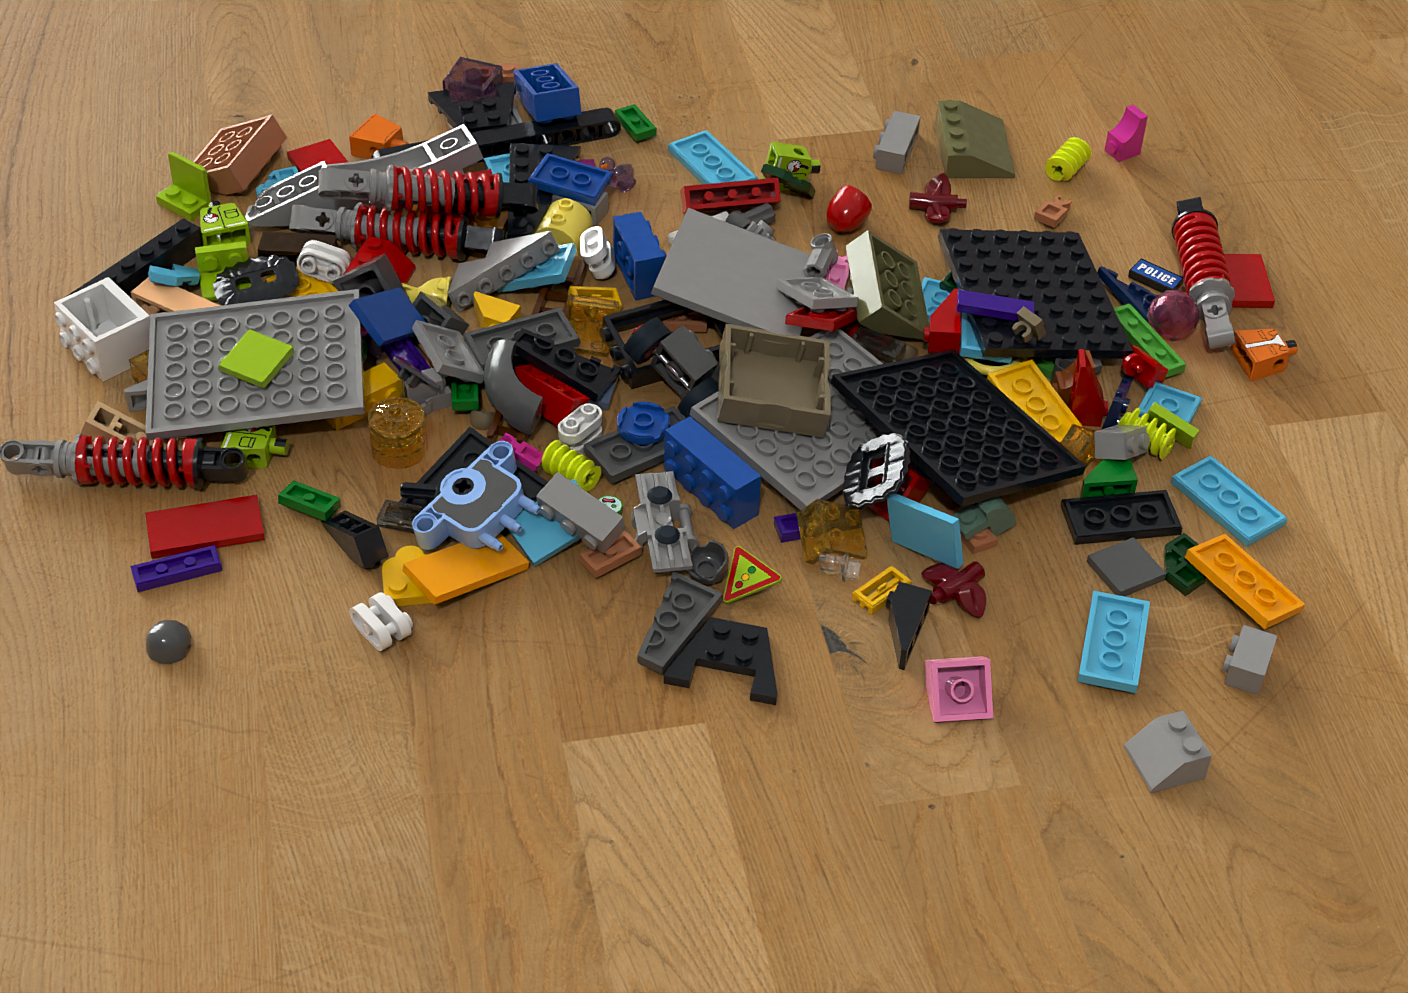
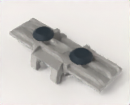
[631,471,698,572]

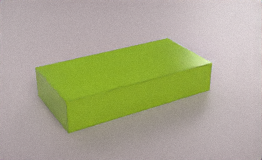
[1148,402,1200,449]

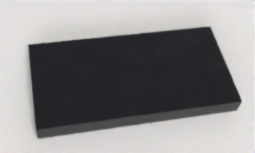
[1061,490,1183,545]

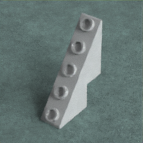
[447,231,560,312]

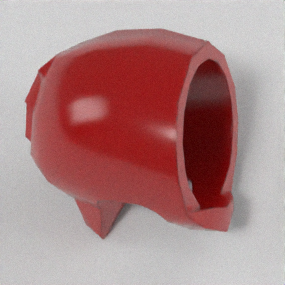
[826,185,872,233]

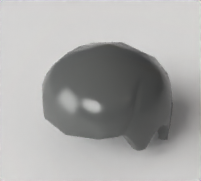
[686,540,729,585]
[146,620,191,663]

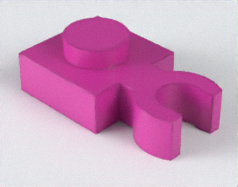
[499,433,544,472]

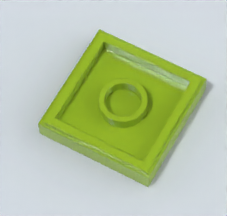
[218,329,294,389]

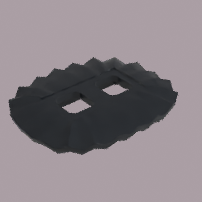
[213,254,299,305]
[843,433,911,510]

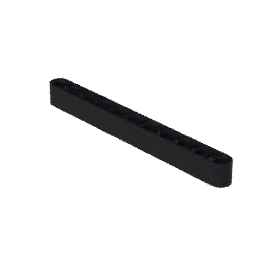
[371,108,621,163]

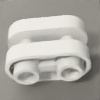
[580,226,615,279]
[297,240,351,284]
[558,403,602,455]
[349,592,413,651]

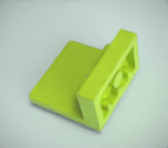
[156,152,211,221]
[195,241,251,301]

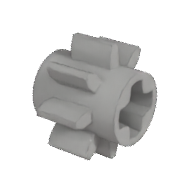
[746,220,776,241]

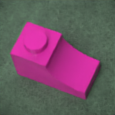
[1105,105,1148,162]

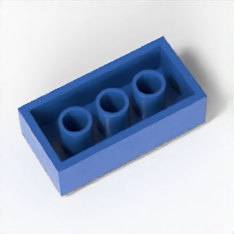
[513,63,582,124]
[663,416,761,529]

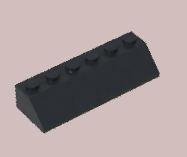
[64,218,204,299]

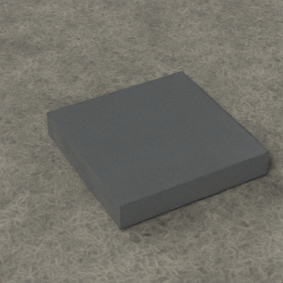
[1087,537,1166,596]

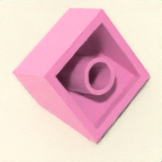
[925,656,993,722]

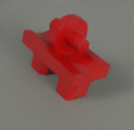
[1121,345,1168,388]

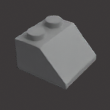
[1124,711,1212,793]

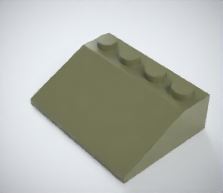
[935,100,1015,178]
[846,230,929,340]

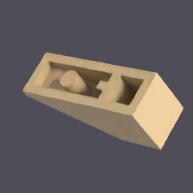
[81,401,171,450]

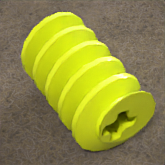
[1045,137,1092,181]
[1118,408,1176,460]
[541,440,601,492]

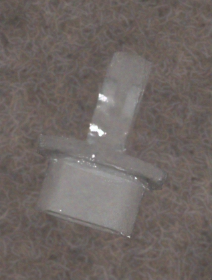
[819,553,862,582]

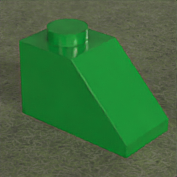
[1080,458,1138,498]

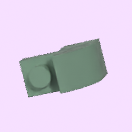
[952,497,1017,541]

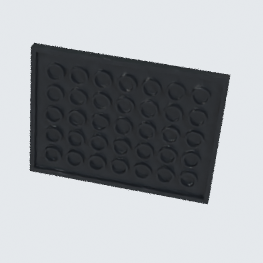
[938,228,1133,359]
[830,349,1086,507]

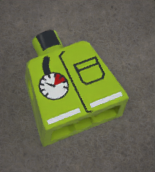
[762,142,821,191]
[200,201,251,246]
[221,425,289,468]

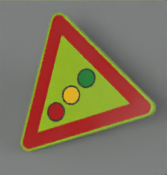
[723,546,782,604]

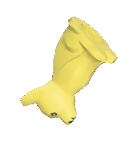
[401,276,453,307]

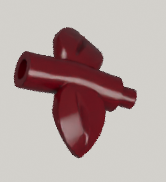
[909,173,967,223]
[921,561,987,619]

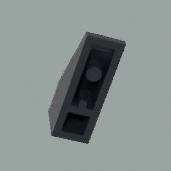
[321,510,389,568]
[886,581,932,670]

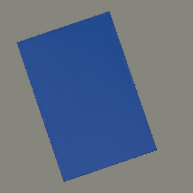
[528,153,613,206]
[349,287,426,346]

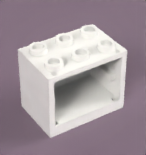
[54,277,150,381]

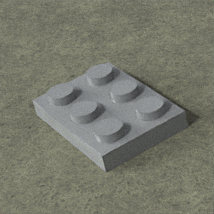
[776,277,858,312]
[412,320,484,384]

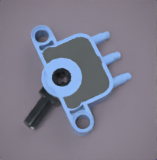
[400,441,541,551]

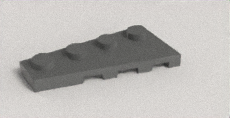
[637,571,723,675]

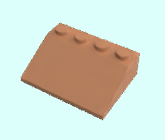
[193,115,287,195]

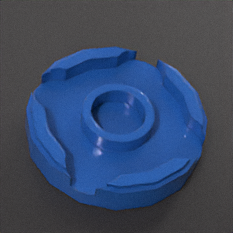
[617,402,670,445]

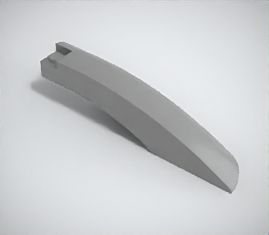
[245,124,484,226]

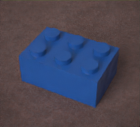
[613,212,667,301]

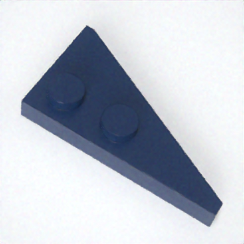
[1097,266,1186,325]
[1101,375,1134,430]

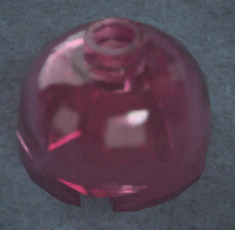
[1147,290,1200,341]

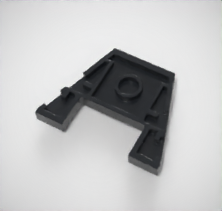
[428,82,516,132]
[664,617,777,705]

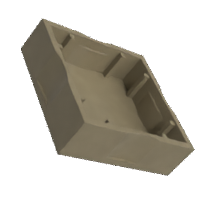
[717,324,831,438]

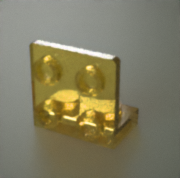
[567,294,619,357]
[796,499,868,565]

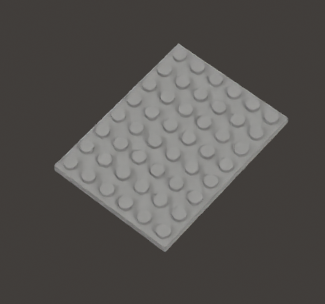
[145,289,365,440]
[689,328,884,514]

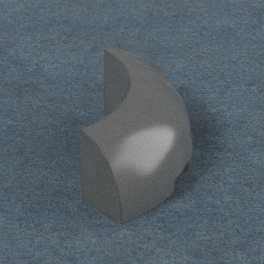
[484,339,543,436]

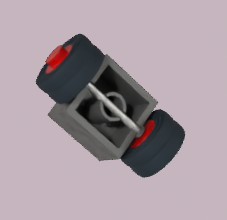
[623,318,718,421]

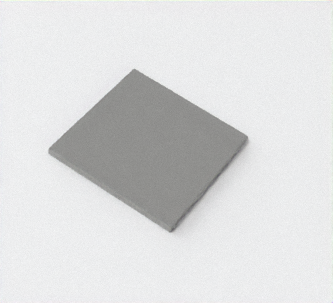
[651,208,810,336]

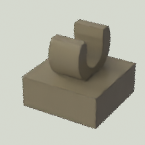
[1012,306,1046,343]

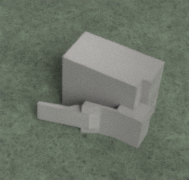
[402,368,452,421]

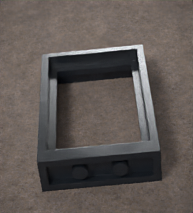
[599,300,728,390]

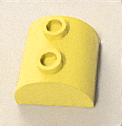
[534,198,593,256]

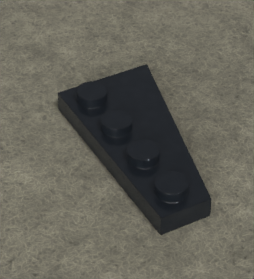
[511,328,622,402]

